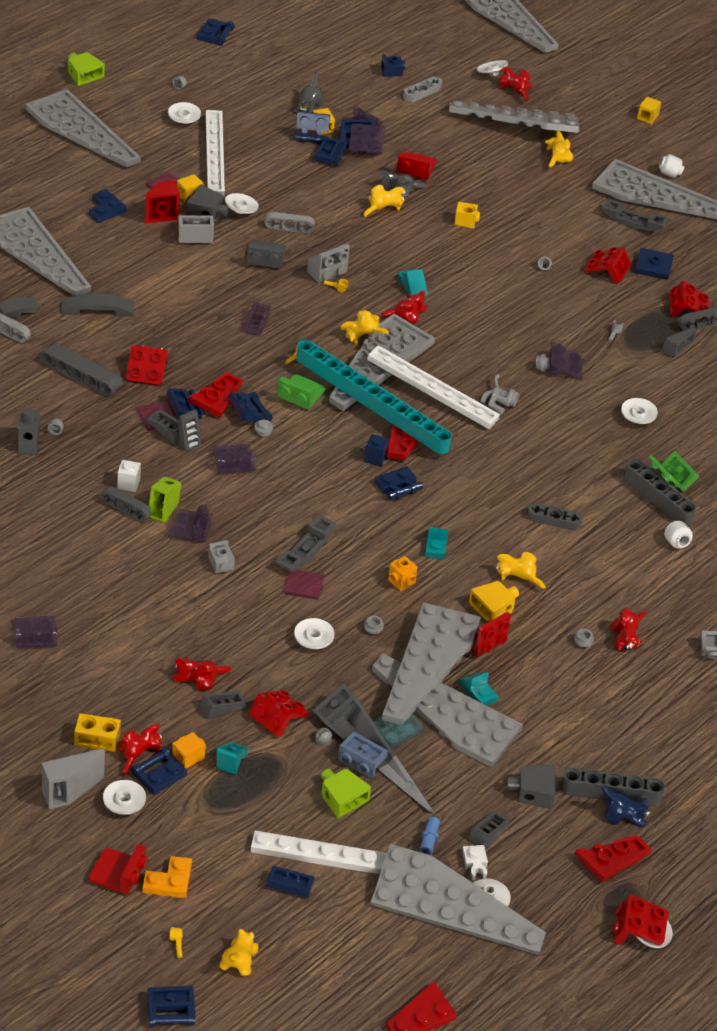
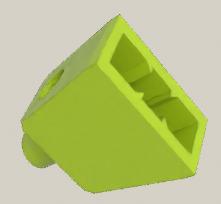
[68,52,105,86]
[149,477,182,523]
[321,769,371,819]

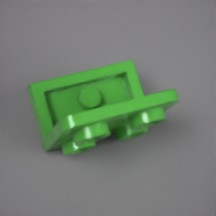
[277,374,326,410]
[648,451,700,492]

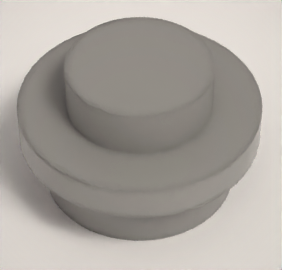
[536,354,550,372]
[254,420,273,436]
[364,616,384,634]
[574,629,594,647]

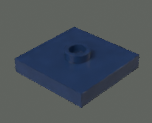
[635,248,674,280]

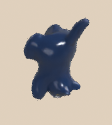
[602,785,650,827]

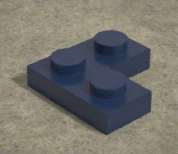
[89,189,127,223]

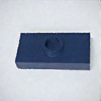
[266,866,315,898]

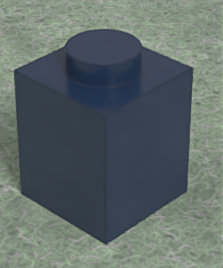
[364,434,389,467]

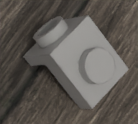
[700,631,717,659]

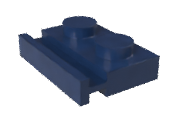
[315,137,348,166]
[166,388,204,419]

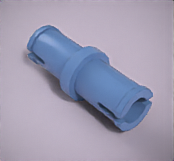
[419,817,440,855]

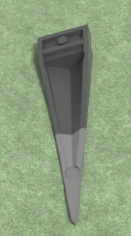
[313,683,433,814]

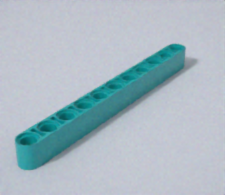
[296,340,452,454]

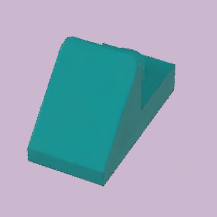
[398,269,427,296]
[425,527,449,560]
[458,672,499,706]
[217,741,249,774]

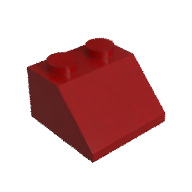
[145,180,180,224]

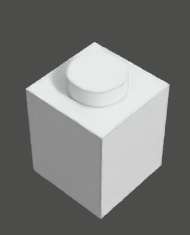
[117,460,141,492]

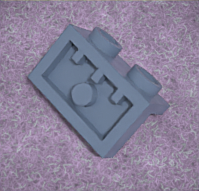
[338,732,388,779]

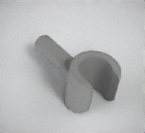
[608,320,624,342]

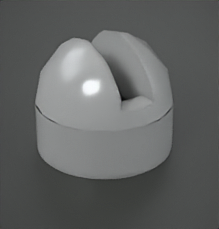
[172,76,187,90]
[538,256,552,270]
[48,419,64,435]
[315,728,332,746]

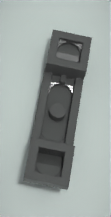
[601,199,669,231]
[62,293,134,316]
[276,515,336,572]

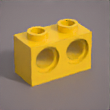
[74,713,121,752]

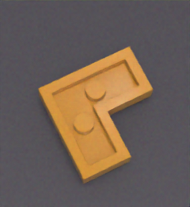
[143,856,192,898]

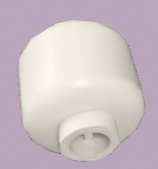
[658,154,684,178]
[664,521,693,549]

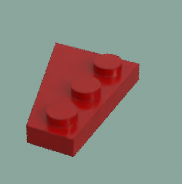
[188,372,244,418]
[387,424,419,461]
[575,835,652,883]
[386,981,457,1031]

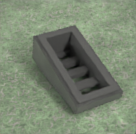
[662,327,696,358]
[147,409,179,444]
[178,410,201,451]
[199,691,248,719]
[469,811,511,850]

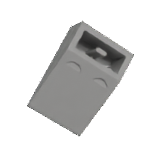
[42,748,105,809]

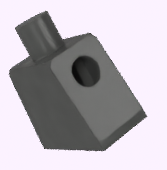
[186,185,230,220]
[18,408,41,455]
[507,765,555,809]

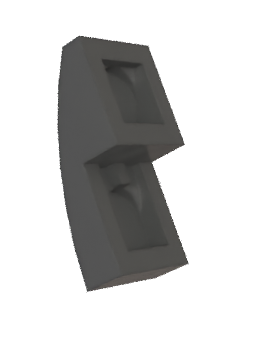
[0,297,39,318]

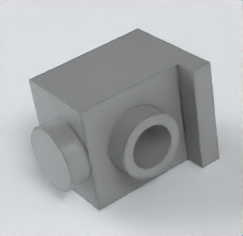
[208,540,235,574]

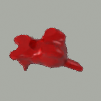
[499,67,532,101]
[381,290,427,324]
[611,608,647,651]
[173,656,231,691]
[118,724,162,775]

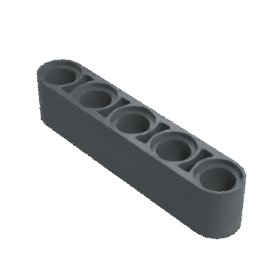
[40,343,123,396]
[624,458,696,526]
[560,767,665,806]

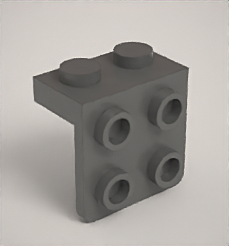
[247,240,286,269]

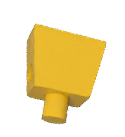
[469,581,519,622]

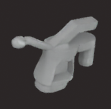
[480,374,519,415]

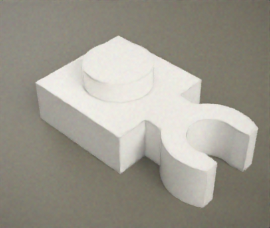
[462,845,488,880]

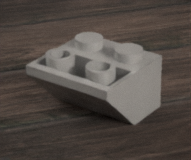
[177,215,214,243]
[307,243,350,283]

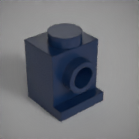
[381,54,406,77]

